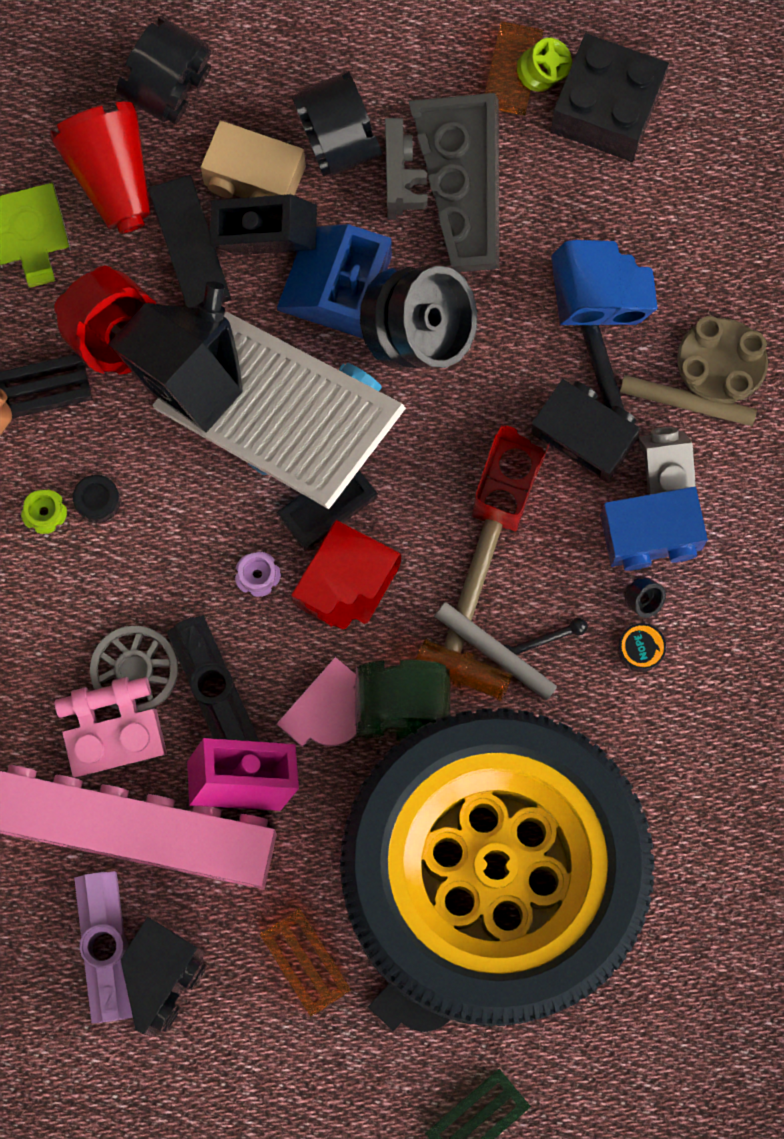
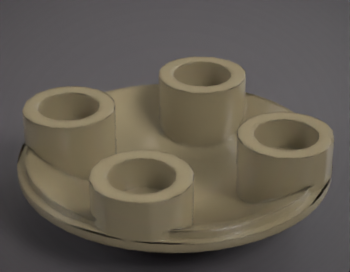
[677,316,768,403]

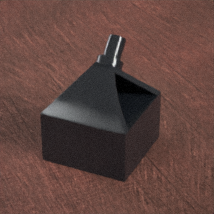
[108,281,243,433]

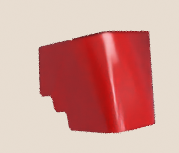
[472,425,550,532]
[291,520,401,630]

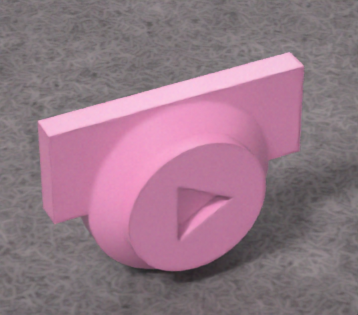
[277,657,365,747]

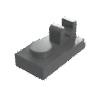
[385,118,428,220]

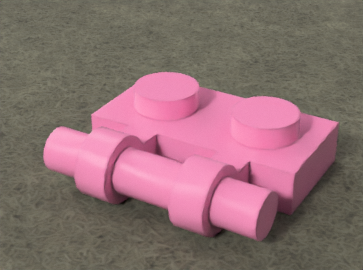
[55,677,167,778]

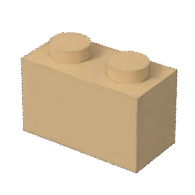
[201,120,306,198]

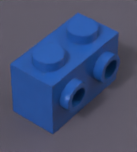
[600,486,708,571]

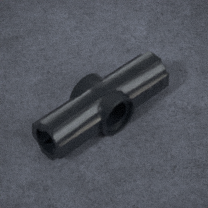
[167,615,260,742]

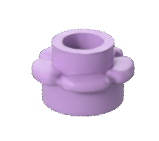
[235,552,281,597]

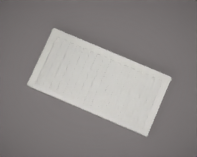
[152,312,406,509]

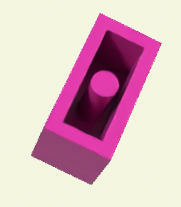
[187,738,299,811]

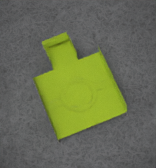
[0,178,71,288]

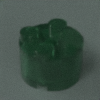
[355,660,451,741]

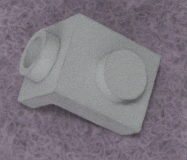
[639,427,696,495]

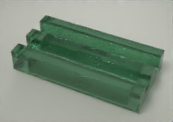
[425,1068,531,1139]

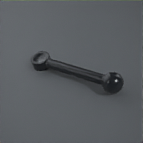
[504,617,588,655]

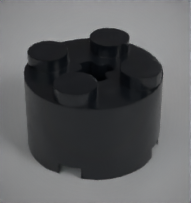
[116,16,212,124]
[291,70,382,177]

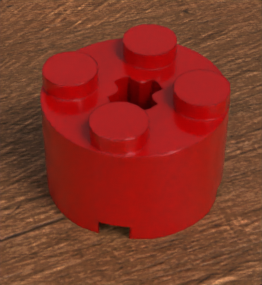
[54,265,157,375]

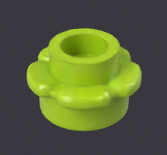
[21,490,67,534]

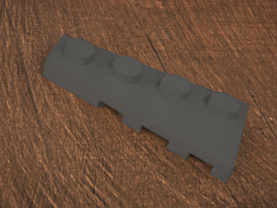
[408,93,500,272]

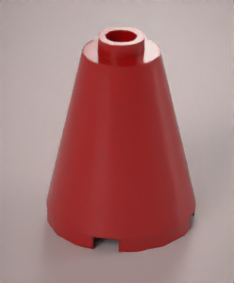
[49,101,150,234]

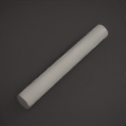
[434,602,557,701]

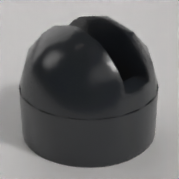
[624,577,666,618]

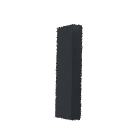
[148,175,231,308]

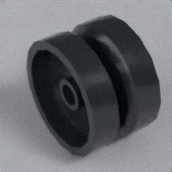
[360,266,478,368]

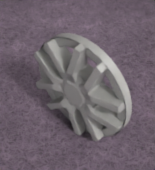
[90,626,178,712]

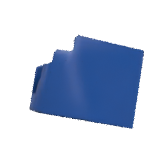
[551,240,658,325]

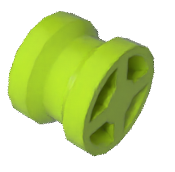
[517,37,572,92]

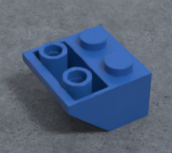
[277,224,392,338]

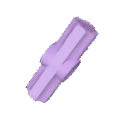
[74,871,133,1024]

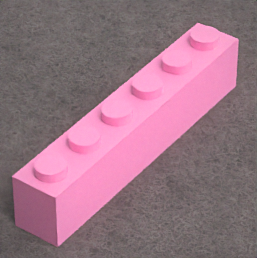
[0,765,277,890]

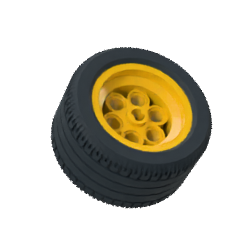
[340,708,655,1026]

